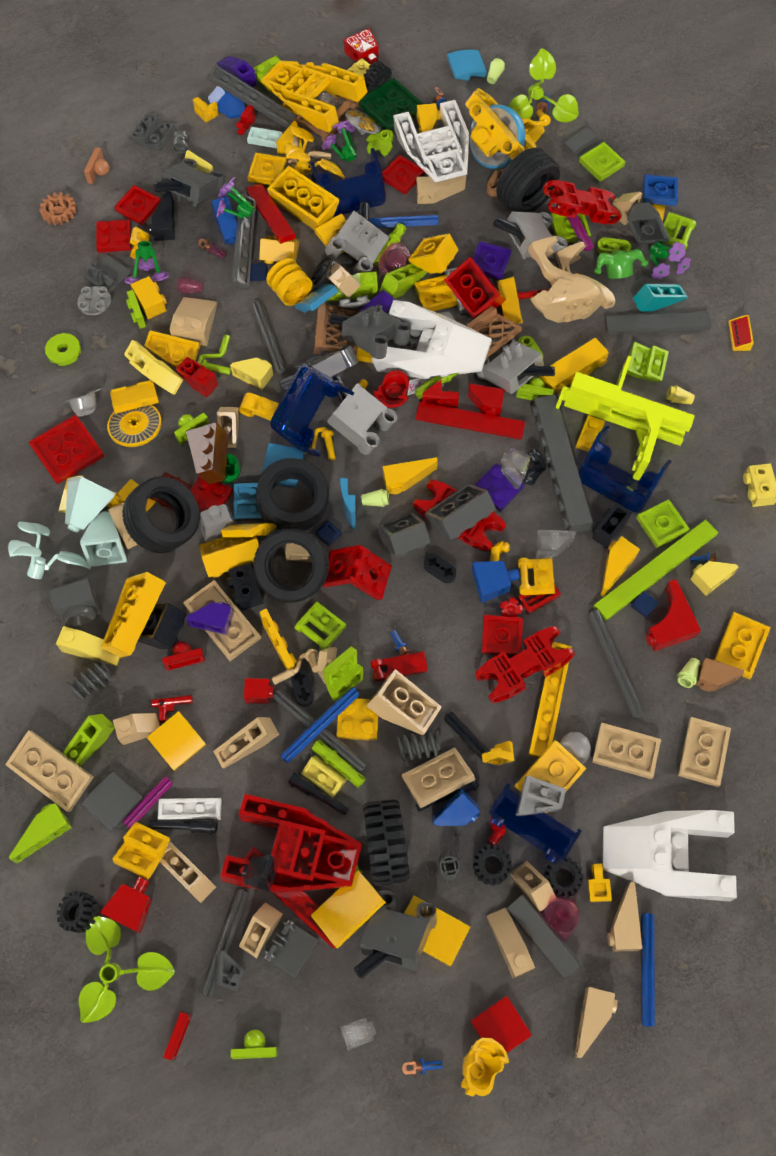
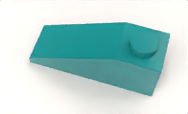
[633,284,688,311]

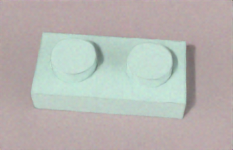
[247,127,283,148]

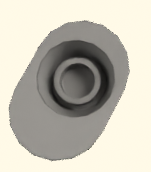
[64,387,103,417]

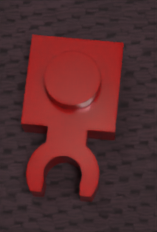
[236,105,256,135]

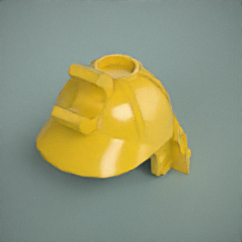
[461,1038,509,1096]

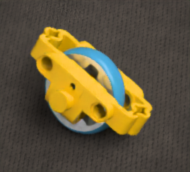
[465,88,536,169]

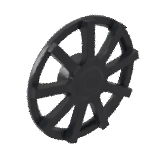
[311,255,336,290]

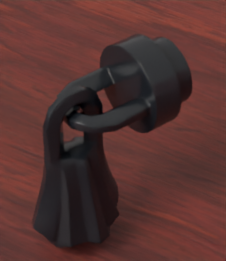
[523,449,546,485]

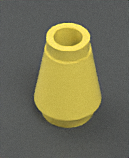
[666,385,695,405]

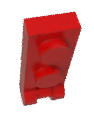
[370,651,428,682]

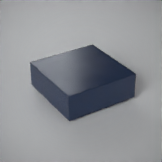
[250,263,267,281]
[315,520,342,547]
[631,591,659,618]

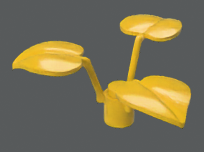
[285,125,345,180]

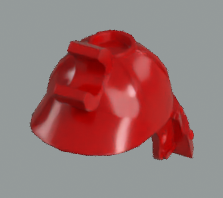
[373,370,409,408]

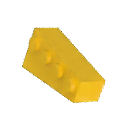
[101,572,166,658]

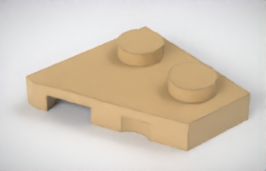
[317,647,337,684]

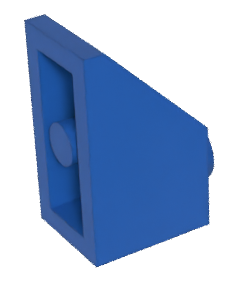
[432,788,480,826]

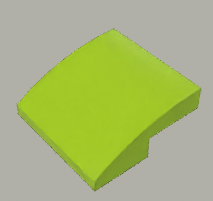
[626,342,669,382]
[323,646,363,702]

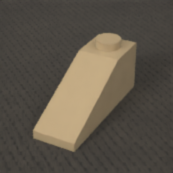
[416,175,466,204]
[327,261,361,298]
[213,717,279,769]
[160,842,216,903]
[607,882,642,952]
[486,907,535,978]
[574,987,617,1058]

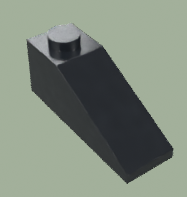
[149,191,175,241]
[242,855,277,892]

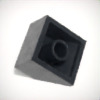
[137,603,187,649]

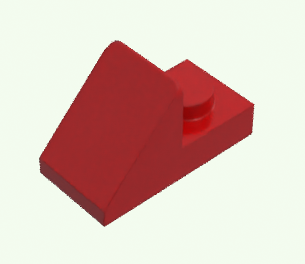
[422,380,459,408]

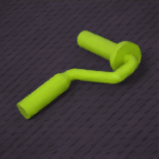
[197,335,231,375]

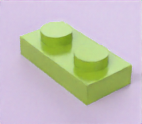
[126,290,146,329]

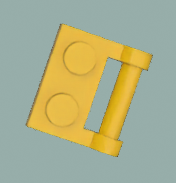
[518,558,555,595]

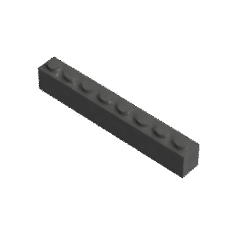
[531,395,593,534]

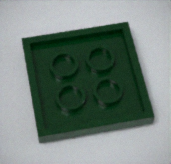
[358,78,424,131]

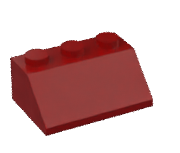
[444,257,506,319]

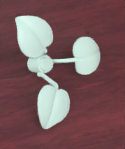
[8,521,91,579]

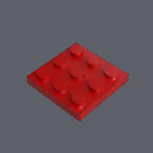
[28,415,105,485]

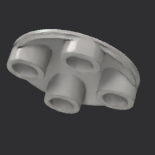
[77,286,111,315]
[337,295,371,309]

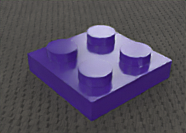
[473,241,512,280]
[475,463,525,512]

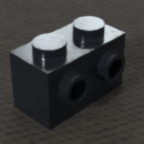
[592,502,633,549]
[227,563,263,611]

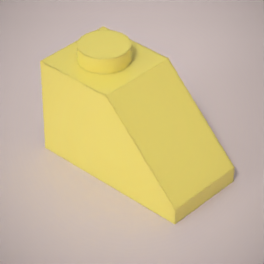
[230,358,273,390]
[690,561,739,596]

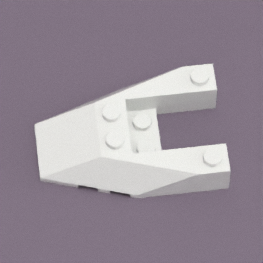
[393,100,469,183]
[372,300,492,379]
[602,810,737,902]

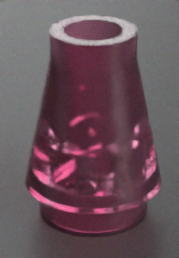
[177,276,203,294]

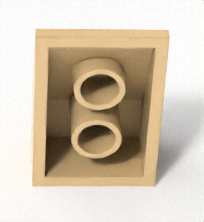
[169,297,218,346]
[367,669,442,735]

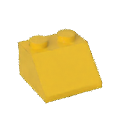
[408,233,458,274]
[259,235,300,264]

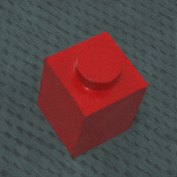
[243,678,274,704]

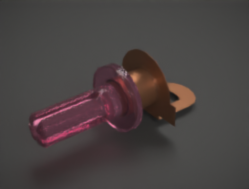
[198,238,226,259]

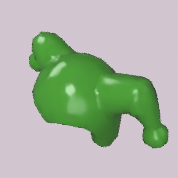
[594,249,648,279]

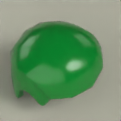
[220,454,241,484]

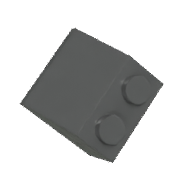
[627,203,670,243]
[379,512,431,556]

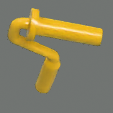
[522,109,551,126]
[300,427,336,460]

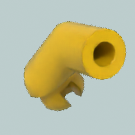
[490,541,510,561]

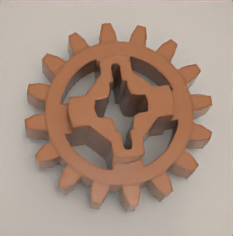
[39,192,77,226]

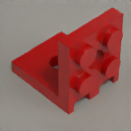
[323,545,392,600]

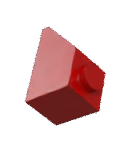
[468,383,505,417]

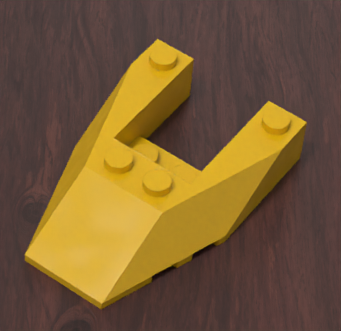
[261,61,367,133]

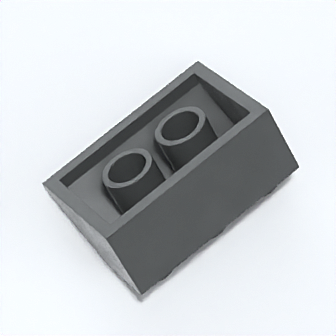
[424,484,496,540]

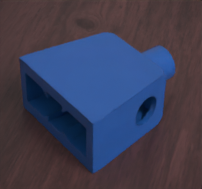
[472,561,519,603]

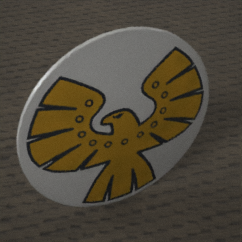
[345,110,381,135]

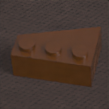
[186,422,229,484]

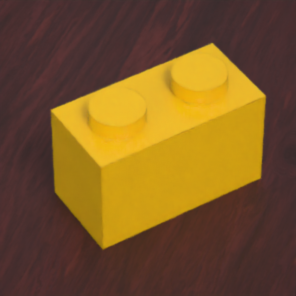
[130,276,167,319]

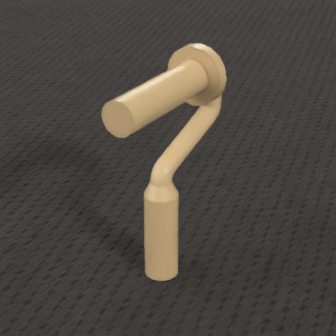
[288,137,331,169]
[272,649,319,684]

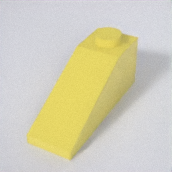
[56,626,120,666]

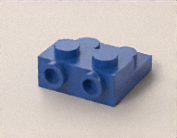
[642,175,678,206]

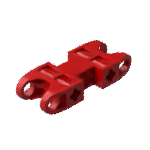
[543,180,622,224]
[413,480,506,552]
[475,626,575,703]

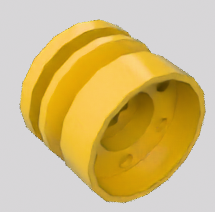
[266,258,313,306]

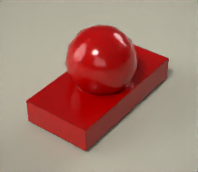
[162,641,205,671]

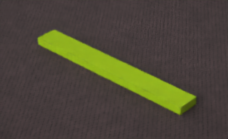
[593,520,719,621]

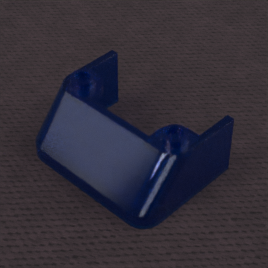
[310,148,386,216]
[270,364,355,457]
[578,425,672,512]
[489,783,582,864]

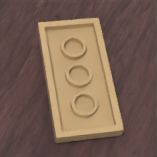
[183,580,261,662]
[5,730,94,812]

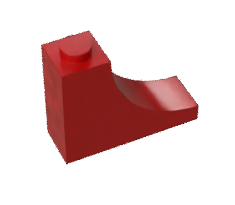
[646,579,701,651]

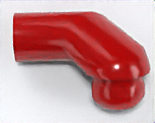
[487,814,506,846]

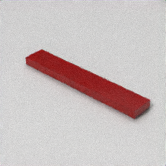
[246,183,296,244]
[416,402,525,440]
[243,847,336,949]

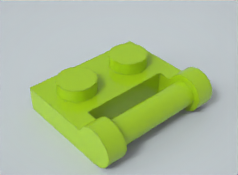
[662,212,696,250]
[294,602,347,651]

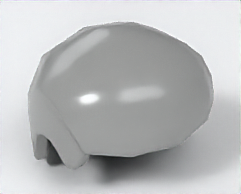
[560,732,591,764]

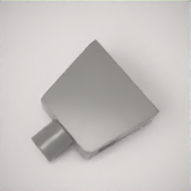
[199,504,237,542]

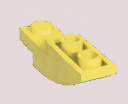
[124,340,183,395]

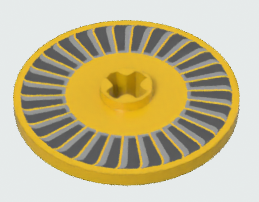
[107,405,162,447]

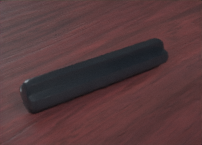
[444,712,490,761]

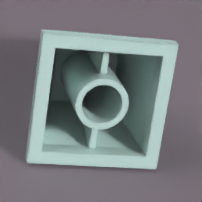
[65,477,115,533]
[80,511,127,567]

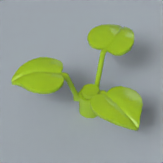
[508,48,579,122]
[79,916,175,1023]

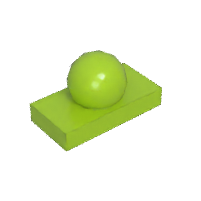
[516,378,554,401]
[174,413,209,446]
[231,1029,278,1059]

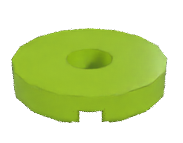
[45,333,81,366]

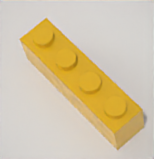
[539,338,609,395]

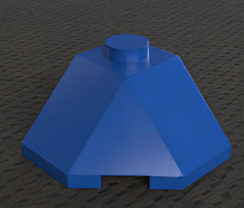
[208,86,245,119]

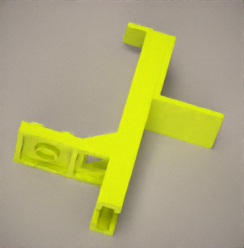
[555,356,695,481]

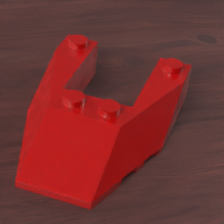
[220,794,362,892]

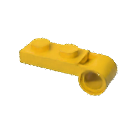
[239,393,296,428]

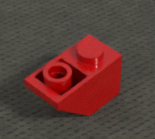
[176,356,218,398]

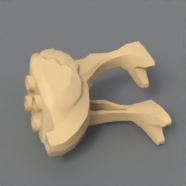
[528,236,615,323]

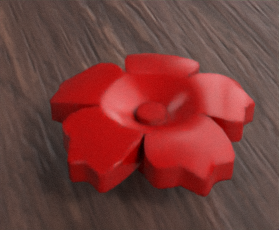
[500,597,523,617]

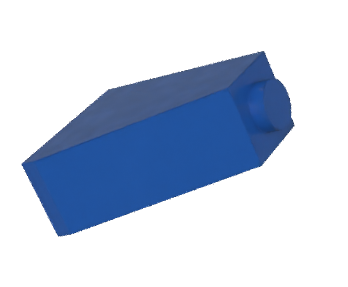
[211,196,237,245]

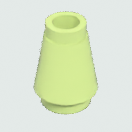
[487,58,505,84]
[361,488,389,507]
[677,658,701,688]

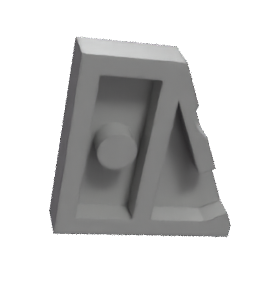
[516,775,566,816]

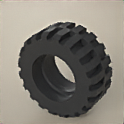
[363,799,410,886]

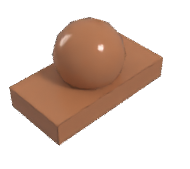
[83,147,110,184]

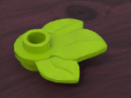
[366,129,394,157]

